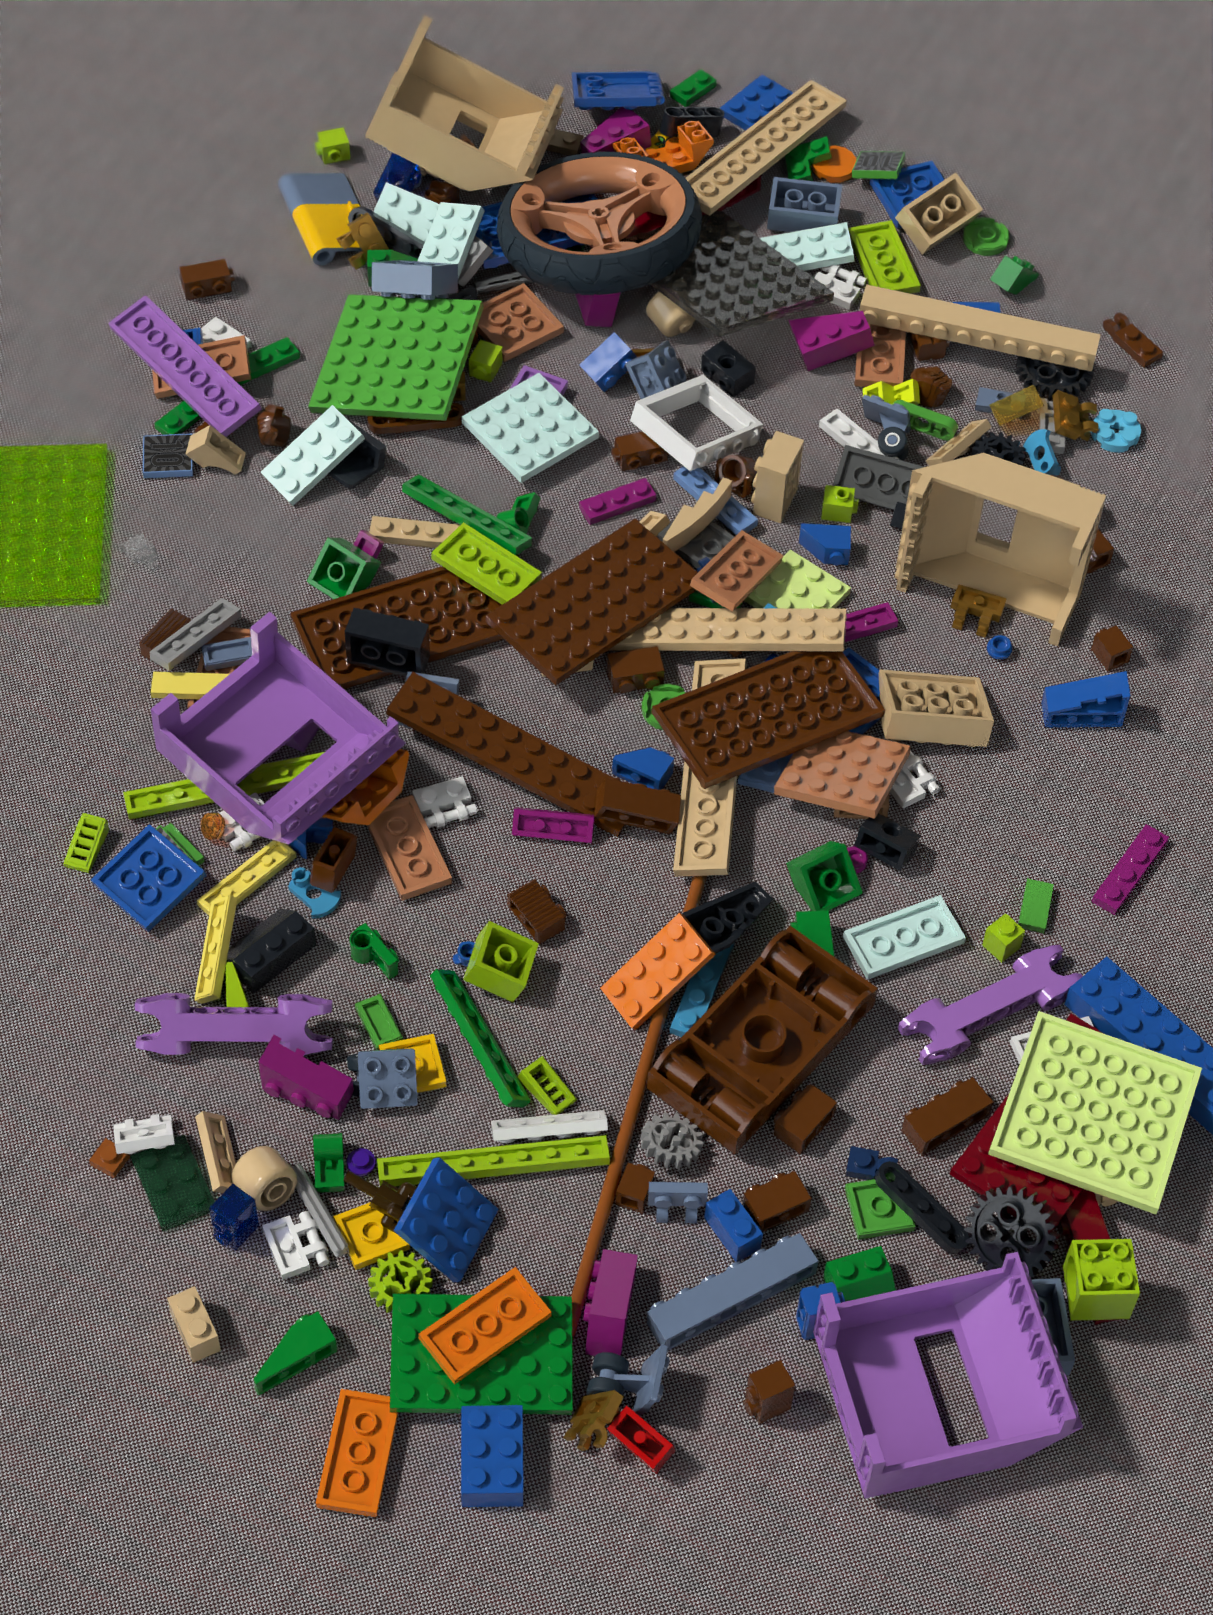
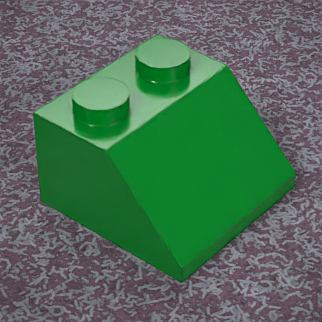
[306,537,381,599]
[786,841,863,911]
[823,1246,896,1302]

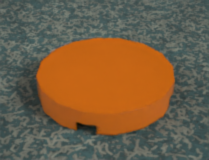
[811,145,856,183]

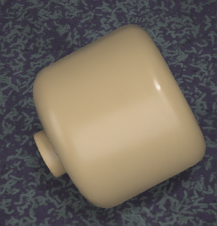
[646,284,699,337]
[232,1146,297,1211]

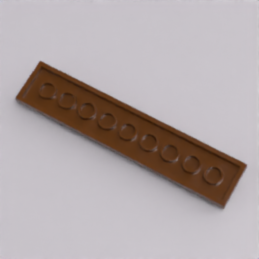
[386,672,626,837]

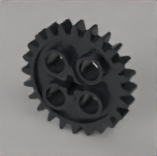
[1016,356,1094,401]
[964,1184,1060,1277]

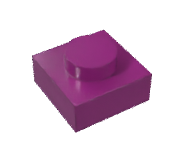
[353,530,384,559]

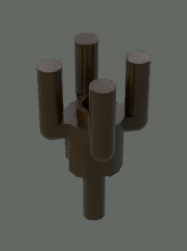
[343,1171,417,1234]

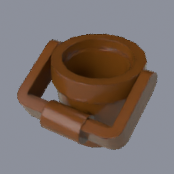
[715,454,757,498]

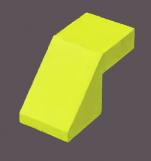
[863,379,920,405]

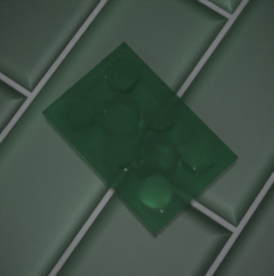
[130,1135,217,1232]

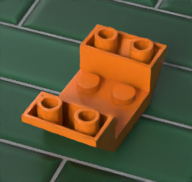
[613,121,714,173]
[322,749,409,825]

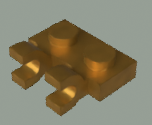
[336,213,389,270]
[1053,390,1099,441]
[950,584,1007,638]
[563,1390,623,1451]

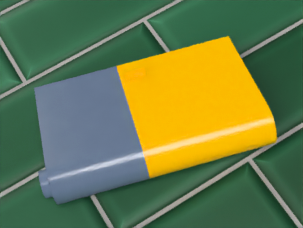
[278,173,362,266]

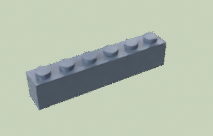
[646,1233,818,1351]

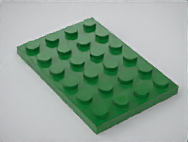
[390,1294,573,1415]

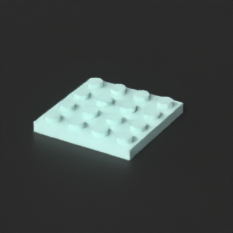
[462,373,599,483]

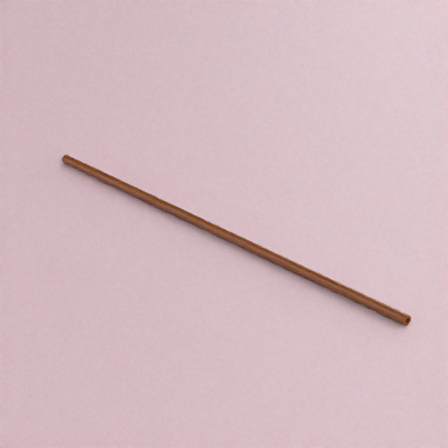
[571,876,707,1340]

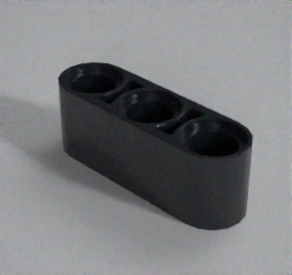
[660,107,725,137]

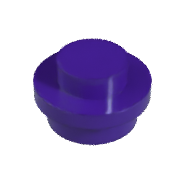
[346,1148,376,1177]

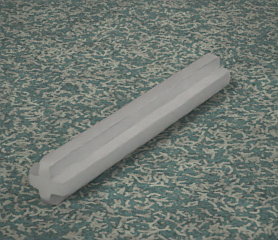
[292,1164,349,1257]

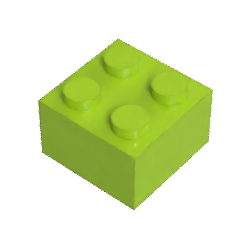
[463,921,539,1002]

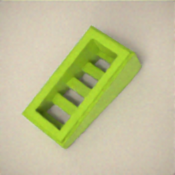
[63,813,109,873]
[226,962,249,1007]
[517,1056,577,1115]

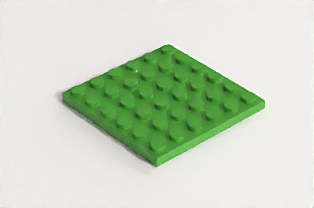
[308,294,484,421]

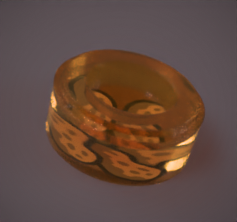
[200,812,225,840]

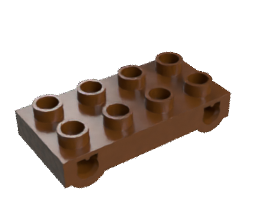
[647,926,878,1154]

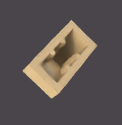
[185,425,246,475]

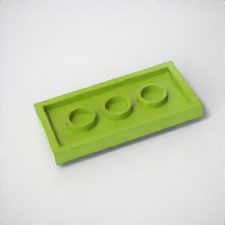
[848,220,921,294]
[431,522,542,605]

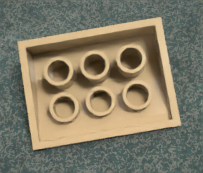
[879,669,994,747]

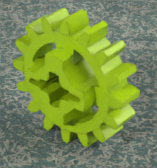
[368,1250,433,1313]

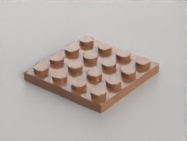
[774,731,910,818]

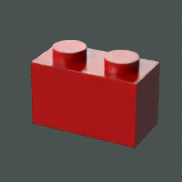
[607,1405,676,1474]

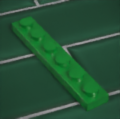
[402,475,532,555]
[430,969,531,1108]

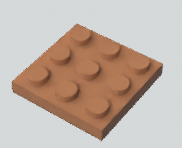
[476,283,564,362]

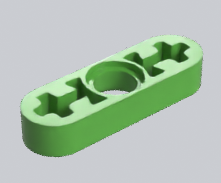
[893,400,958,441]

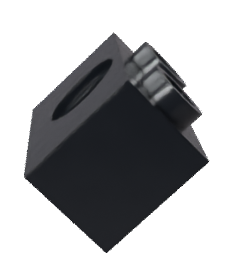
[701,340,756,397]
[854,813,921,871]

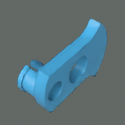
[1023,429,1061,475]
[288,867,341,918]

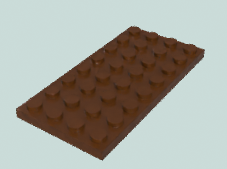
[486,519,698,685]
[290,566,504,689]
[651,651,885,789]

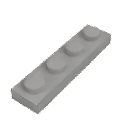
[149,598,241,671]

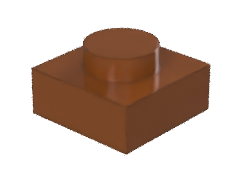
[89,1138,131,1178]

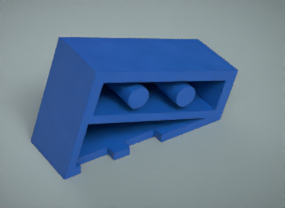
[1041,671,1131,728]

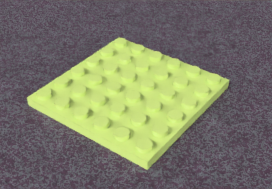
[988,1011,1202,1214]

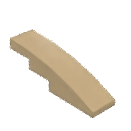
[663,477,732,552]

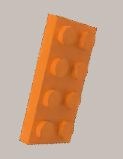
[600,913,716,1030]
[418,1267,552,1385]
[316,1389,399,1517]

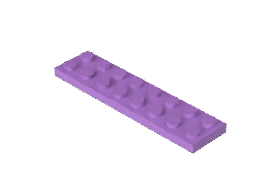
[108,295,262,437]

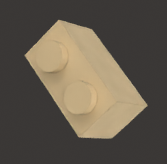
[167,1286,221,1363]

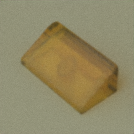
[989,385,1044,427]

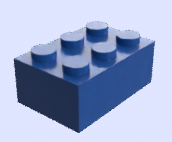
[461,1405,523,1507]

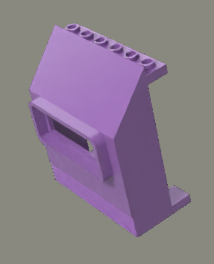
[151,612,406,844]
[813,1252,1083,1499]

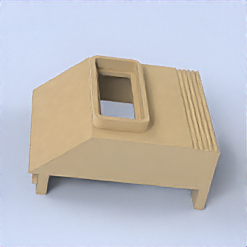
[365,15,564,191]
[894,453,1106,646]

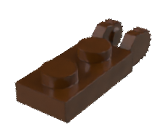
[1103,312,1163,368]

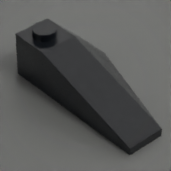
[681,881,773,954]

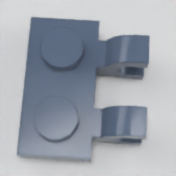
[648,1182,708,1223]

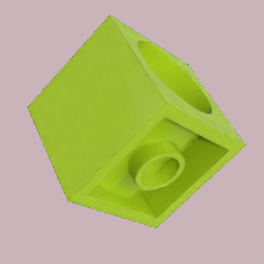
[1063,1239,1140,1321]

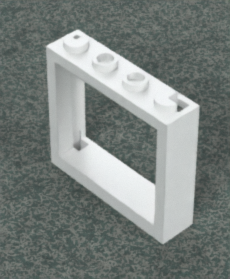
[630,375,763,471]

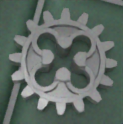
[640,1112,703,1169]

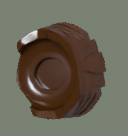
[424,180,460,204]
[911,366,952,408]
[257,404,291,447]

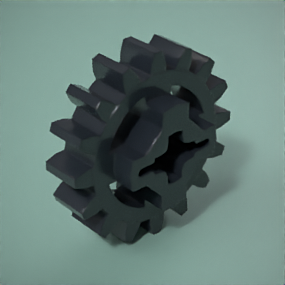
[971,432,1025,466]

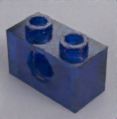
[373,153,422,202]
[209,1183,259,1251]

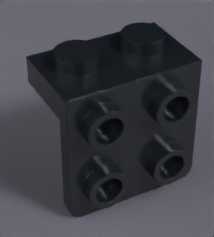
[328,421,387,489]

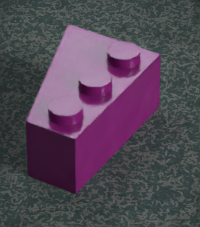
[580,107,652,154]

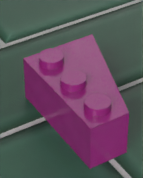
[575,251,620,327]
[788,311,875,371]
[258,1035,354,1120]
[583,1249,638,1356]

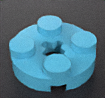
[1091,409,1141,453]

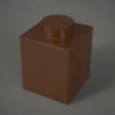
[1091,625,1133,671]
[615,1163,655,1214]

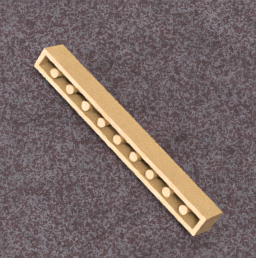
[859,284,1101,371]

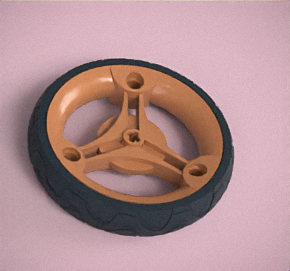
[497,152,702,295]

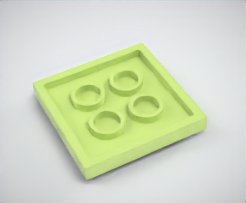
[744,550,851,609]

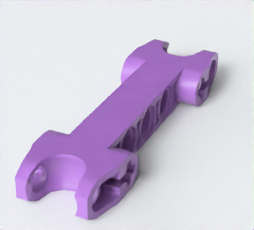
[898,945,1083,1065]
[135,993,333,1056]

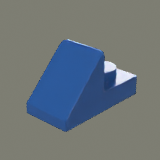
[287,818,334,859]

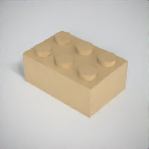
[895,173,983,255]
[751,431,804,523]

